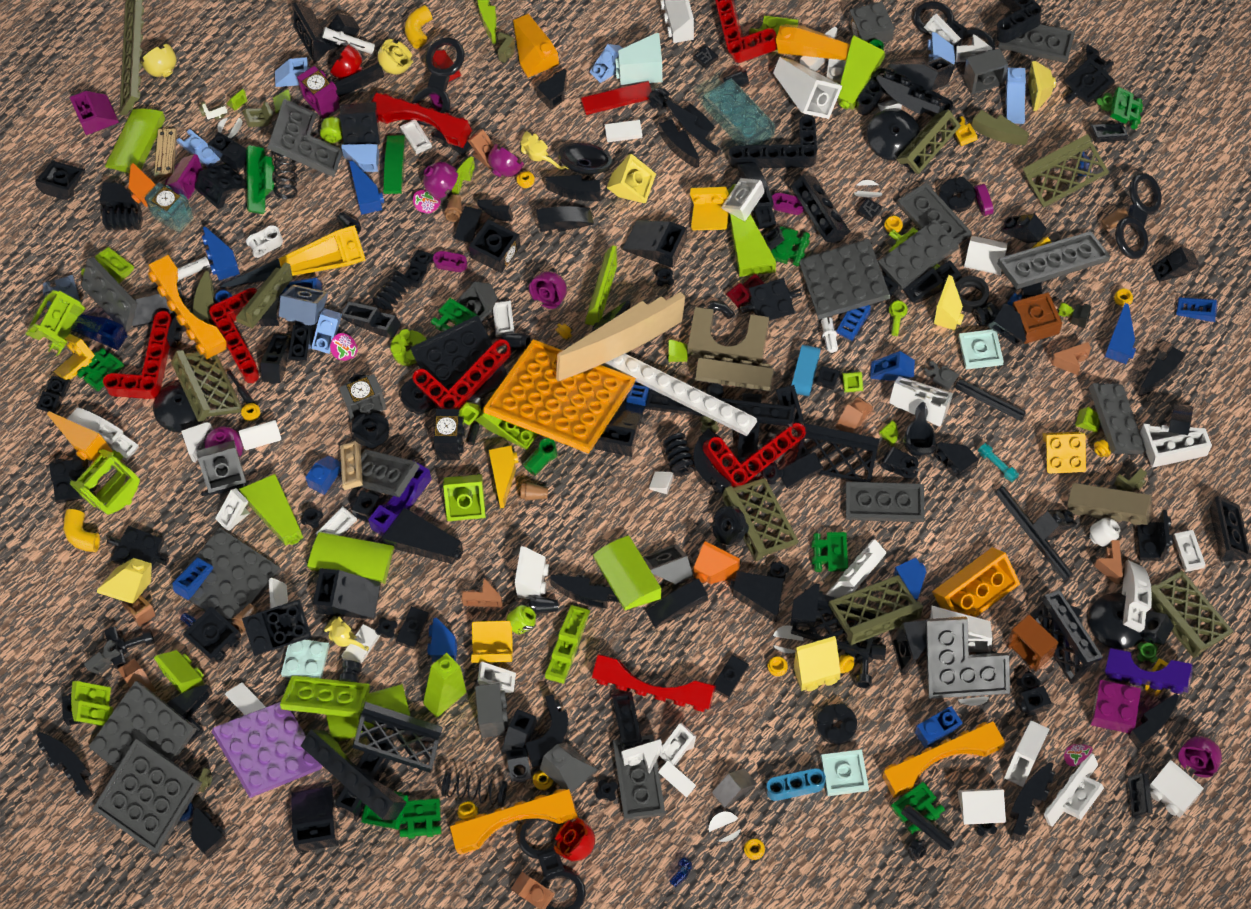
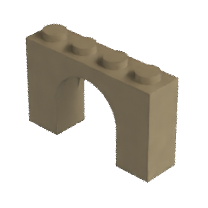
[688,307,769,366]

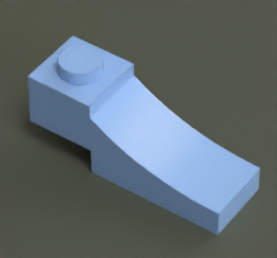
[1005,68,1026,124]

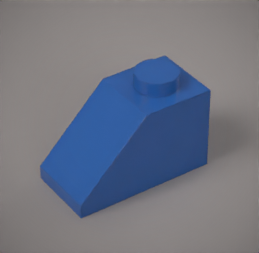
[870,351,915,381]
[305,456,341,495]
[894,558,926,602]

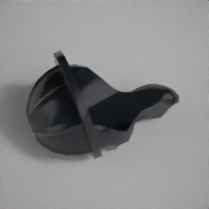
[903,402,936,457]

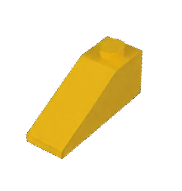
[489,446,519,509]

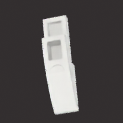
[67,407,139,462]
[1122,560,1152,632]

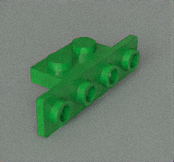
[247,145,274,214]

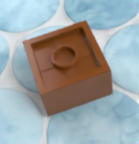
[1012,292,1062,344]
[1007,614,1059,671]

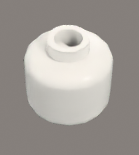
[1090,518,1120,547]

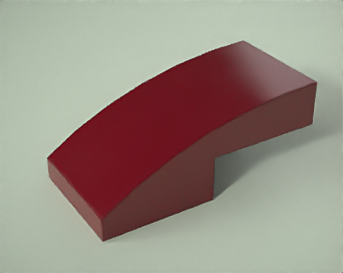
[726,273,765,308]

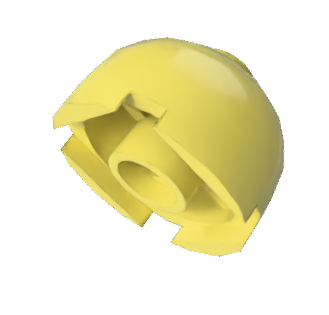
[377,39,413,75]
[140,44,177,78]

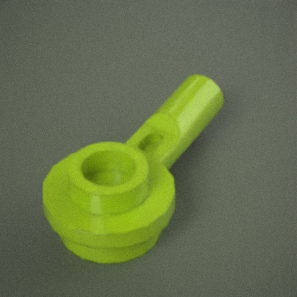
[889,301,908,336]

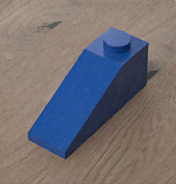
[349,161,384,215]
[1105,303,1136,364]

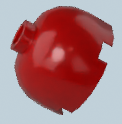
[330,45,363,80]
[554,818,595,861]

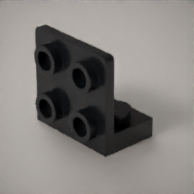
[195,164,247,209]
[1136,510,1173,561]

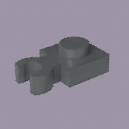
[923,361,959,391]

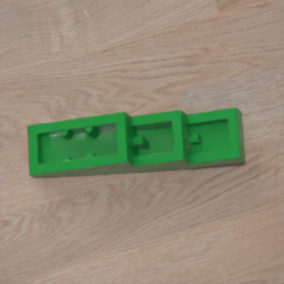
[383,135,406,194]

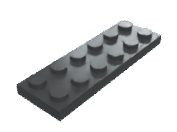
[997,231,1111,289]

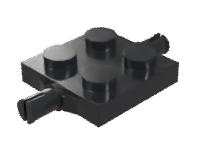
[1063,58,1115,106]
[740,278,802,321]
[107,525,169,566]

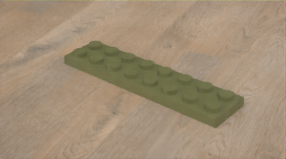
[119,0,144,116]

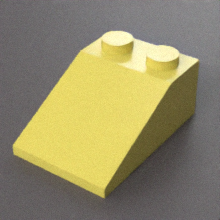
[794,636,841,691]

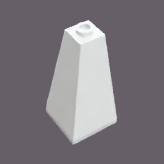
[773,57,842,119]

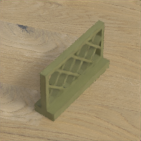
[1023,134,1109,208]
[171,350,242,422]
[722,478,799,562]
[1151,570,1234,659]
[829,575,923,645]

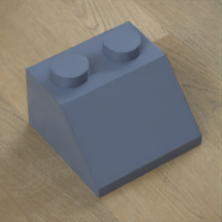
[279,284,328,325]

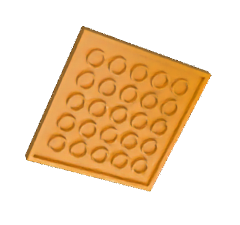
[484,339,636,453]

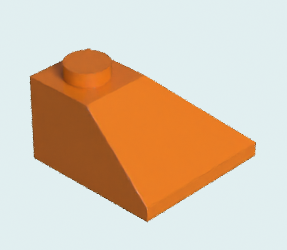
[128,163,160,207]
[693,541,740,584]

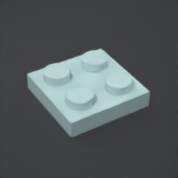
[958,329,1004,370]
[281,640,330,679]
[821,749,869,796]

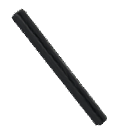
[996,486,1073,581]

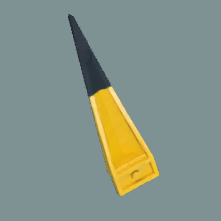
[220,225,366,288]

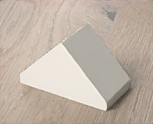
[181,422,213,463]

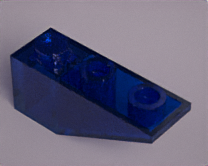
[71,315,127,350]

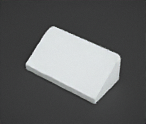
[239,420,281,450]
[269,578,288,609]
[225,683,266,715]

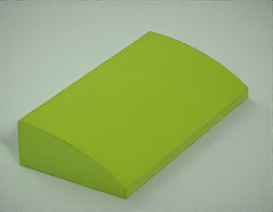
[105,109,165,173]
[585,246,618,326]
[307,532,394,584]
[593,535,661,611]
[326,684,411,742]

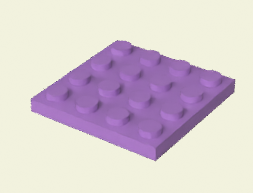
[212,702,323,798]

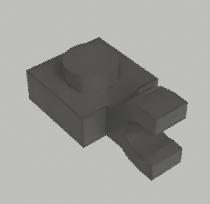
[84,640,121,674]

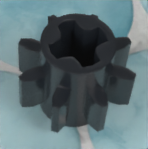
[649,88,670,110]

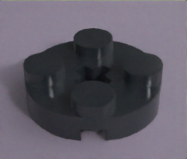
[939,177,976,212]
[401,378,436,415]
[352,413,390,449]
[712,506,749,545]
[816,703,857,745]

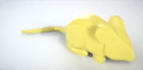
[520,131,569,169]
[323,616,369,651]

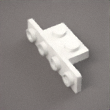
[826,540,886,598]
[1044,753,1104,826]

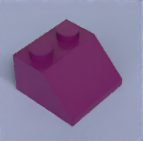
[165,154,203,202]

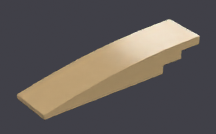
[556,292,685,381]

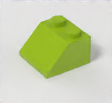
[443,474,486,521]
[154,650,205,694]

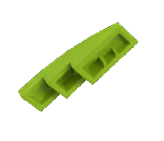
[477,0,497,44]
[545,605,590,684]

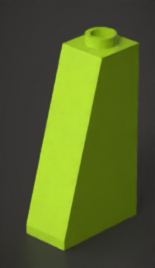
[837,36,885,110]
[730,214,776,277]
[239,474,303,546]
[423,653,467,718]

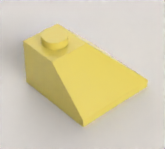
[1027,61,1056,111]
[607,154,656,203]
[934,275,964,330]
[97,558,152,604]

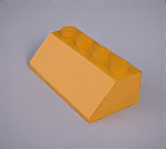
[932,547,1020,617]

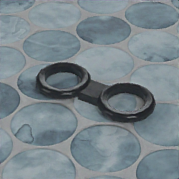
[913,1,995,53]
[412,37,465,127]
[1115,173,1162,259]
[517,818,586,909]

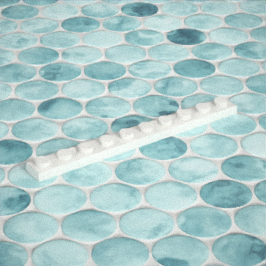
[602,354,757,436]

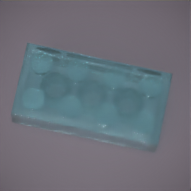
[703,78,775,145]

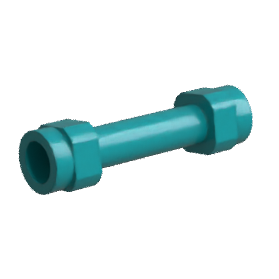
[978,443,1019,482]

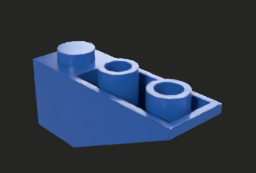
[202,227,240,280]

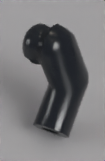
[707,301,735,320]

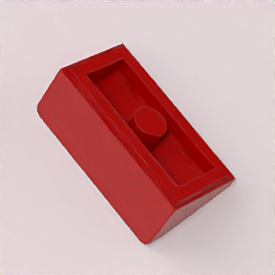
[433,50,462,82]

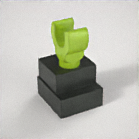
[1058,303,1092,328]

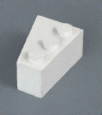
[889,376,953,427]
[1140,424,1212,468]
[930,606,992,653]

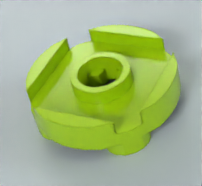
[391,329,427,366]

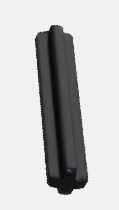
[901,805,954,851]

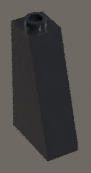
[382,508,463,564]

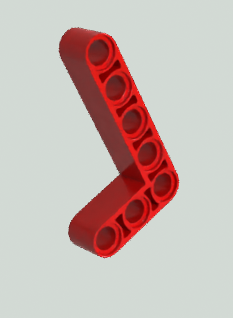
[715,0,777,63]
[209,288,260,383]
[103,311,172,399]
[413,339,511,409]
[703,423,806,487]

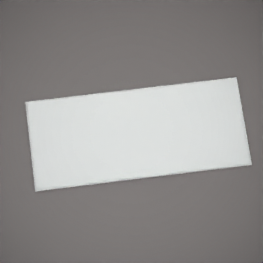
[658,761,696,797]

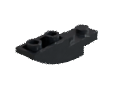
[876,72,946,114]
[737,162,776,229]
[288,321,317,361]
[550,573,620,609]
[37,732,94,800]
[1009,762,1055,841]

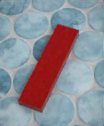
[581,81,652,115]

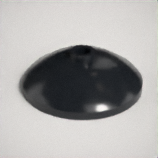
[867,109,920,161]
[558,143,612,175]
[153,382,210,432]
[1088,593,1147,649]

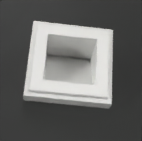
[649,472,673,494]

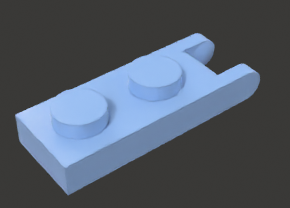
[176,129,220,168]

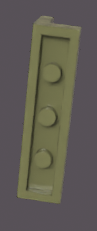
[897,110,961,174]
[236,262,293,329]

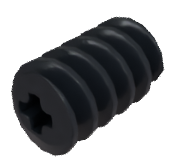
[102,207,143,231]
[372,271,411,311]
[663,433,695,477]

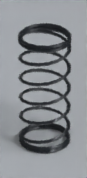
[274,152,298,199]
[441,771,507,807]

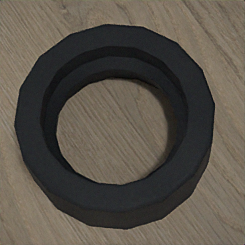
[955,276,989,313]

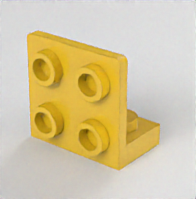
[690,187,729,231]
[54,334,95,380]
[1042,432,1086,473]
[471,621,513,663]

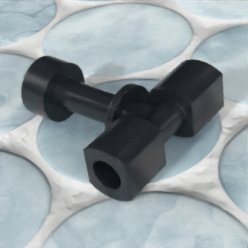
[104,627,155,669]
[845,643,886,689]

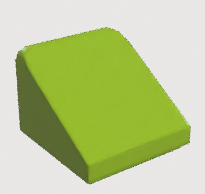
[227,89,247,111]
[273,89,292,113]
[669,340,687,362]
[842,372,863,392]
[459,402,481,425]
[1075,407,1100,432]

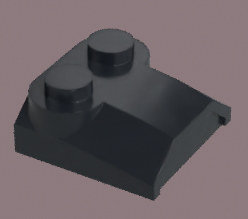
[35,160,85,200]

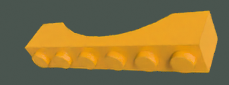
[147,255,226,359]
[882,721,1005,798]
[450,789,578,855]

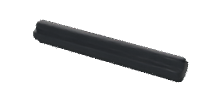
[955,379,1026,421]

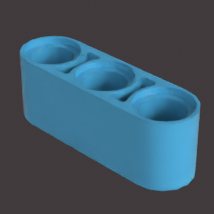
[792,344,821,397]
[766,768,826,801]

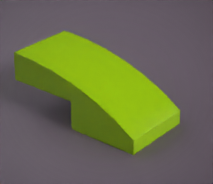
[452,157,475,195]

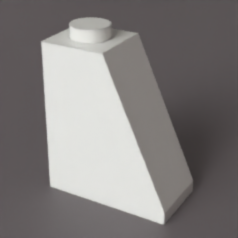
[1004,721,1050,787]

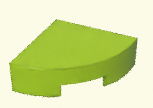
[879,420,898,447]

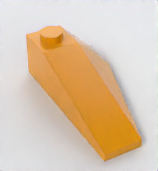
[513,14,559,78]
[776,24,850,60]
[47,411,113,462]

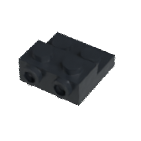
[49,455,95,504]
[183,606,241,664]

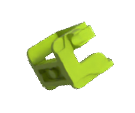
[25,290,86,356]
[70,449,140,515]

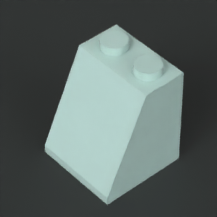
[615,33,663,85]

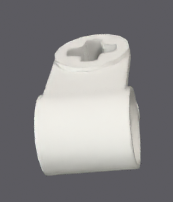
[246,226,283,258]

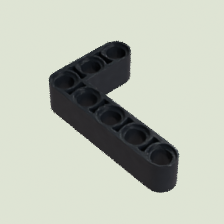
[997,0,1042,43]
[856,68,953,117]
[729,115,817,169]

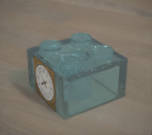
[145,182,194,233]

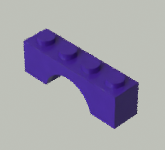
[368,463,432,536]
[1105,648,1193,694]

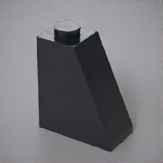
[730,571,784,622]

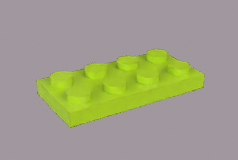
[280,675,370,718]

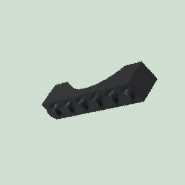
[301,729,407,820]

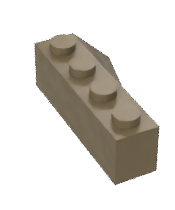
[695,355,774,391]
[1068,483,1154,525]

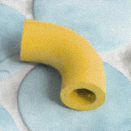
[405,5,433,49]
[63,509,100,553]

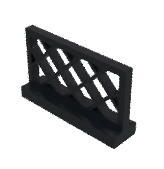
[796,423,880,482]
[791,589,879,657]
[1031,590,1103,684]
[352,702,443,773]

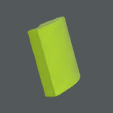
[81,247,134,284]
[71,681,113,726]

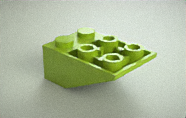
[475,391,538,450]

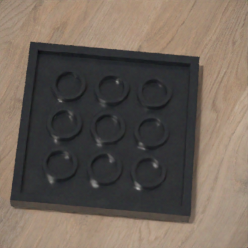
[410,315,508,409]

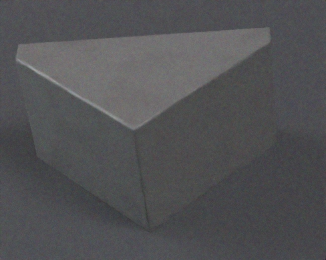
[712,768,757,809]

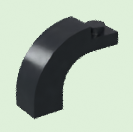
[694,428,731,493]
[525,694,569,768]

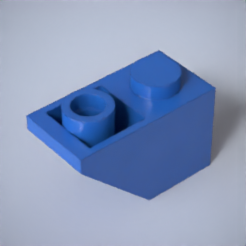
[427,618,457,662]
[915,706,963,749]

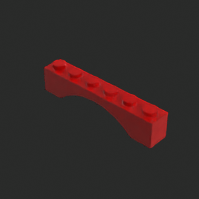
[371,92,472,148]
[592,654,716,712]

